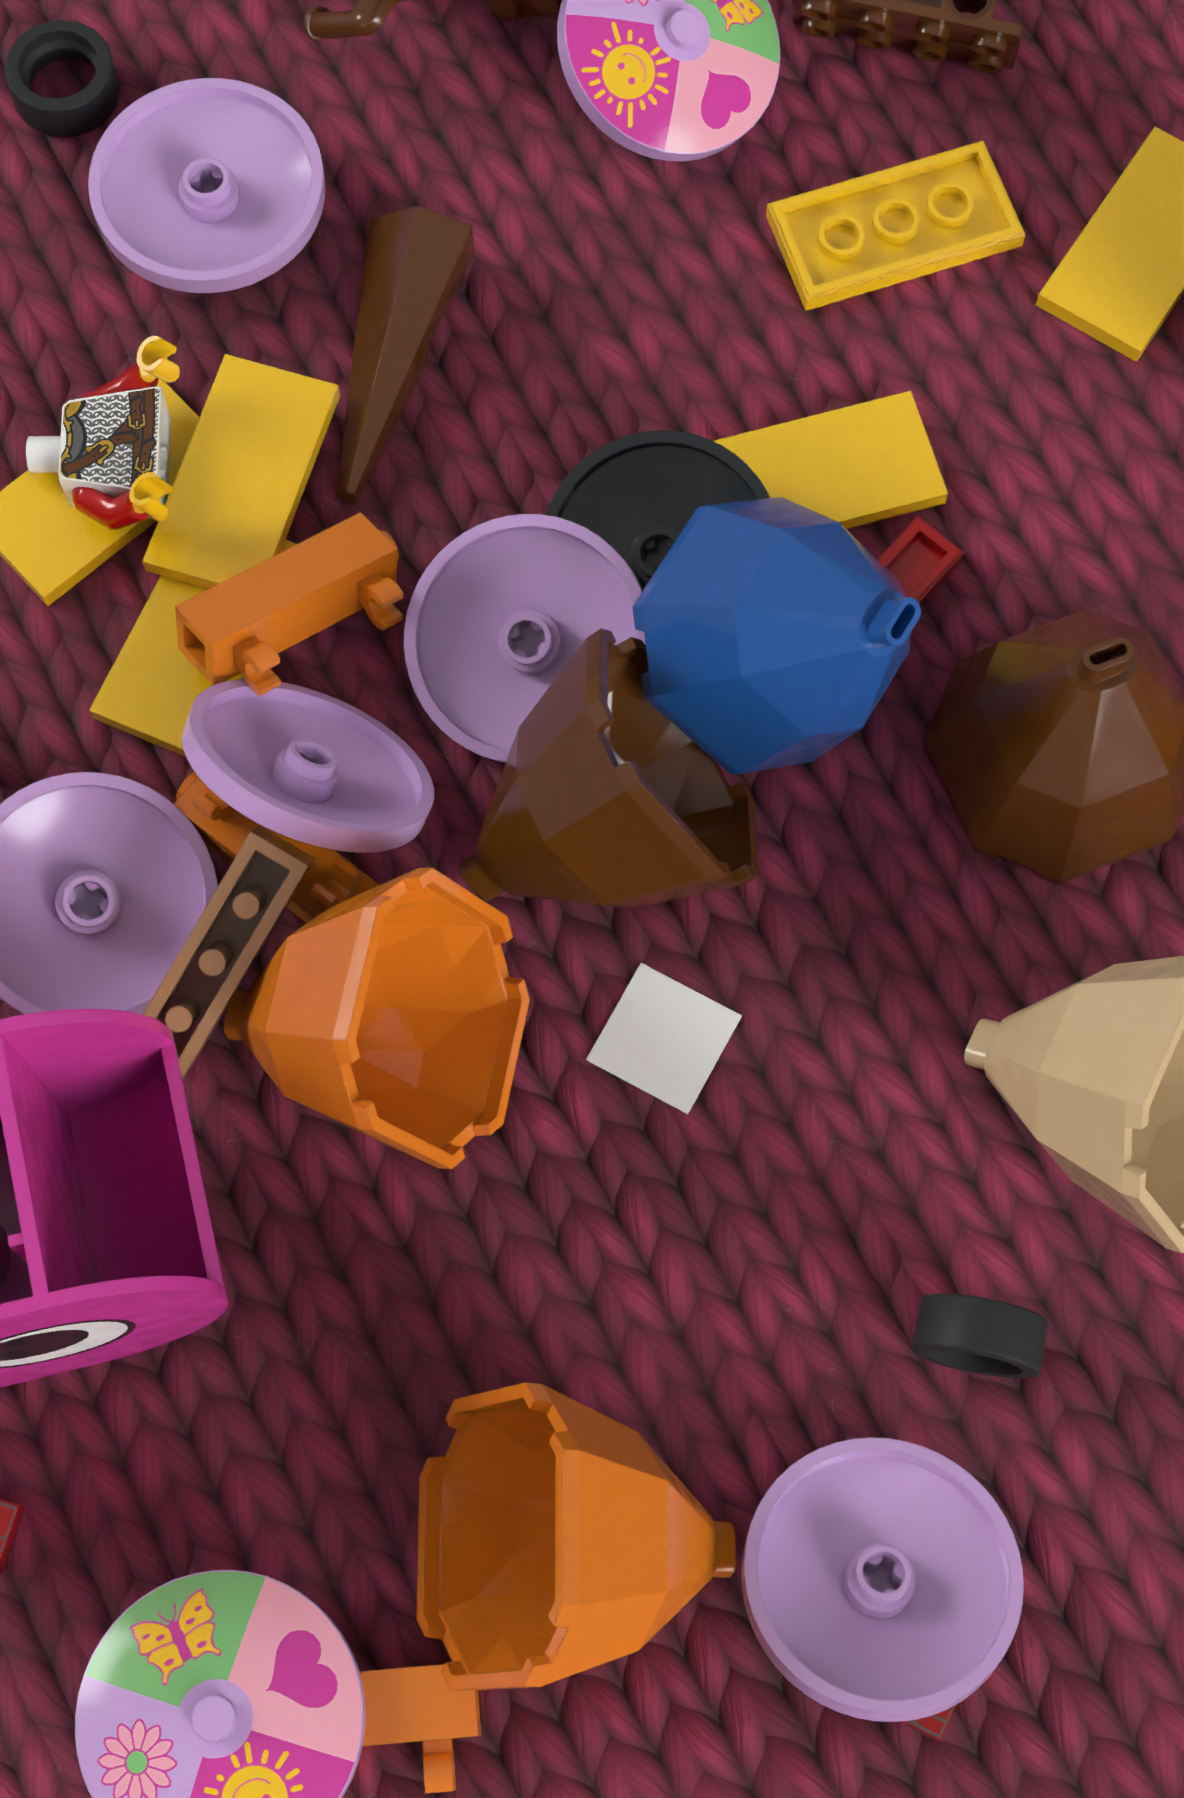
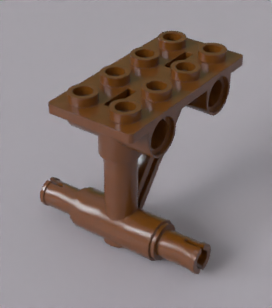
[792,0,1023,73]

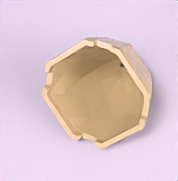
[964,956,1184,1253]

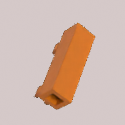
[175,512,404,696]
[174,772,379,923]
[360,1664,481,1794]

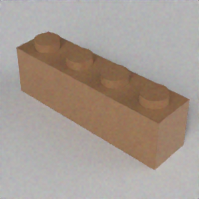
[142,825,316,1080]

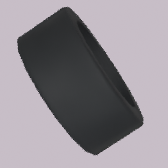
[4,20,120,137]
[912,1293,1048,1378]

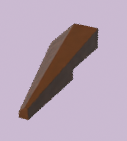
[337,206,474,505]

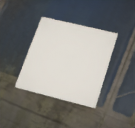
[586,963,742,1114]

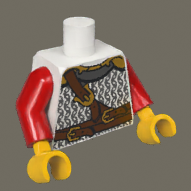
[26,336,180,530]

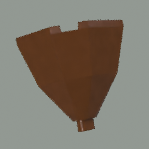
[923,609,1184,885]
[459,628,759,908]

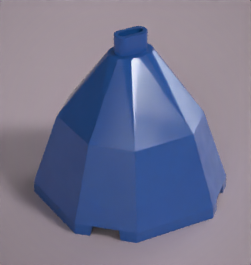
[632,497,921,774]

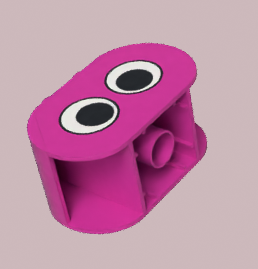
[0,1009,228,1388]

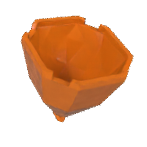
[224,868,530,1169]
[416,1382,736,1691]

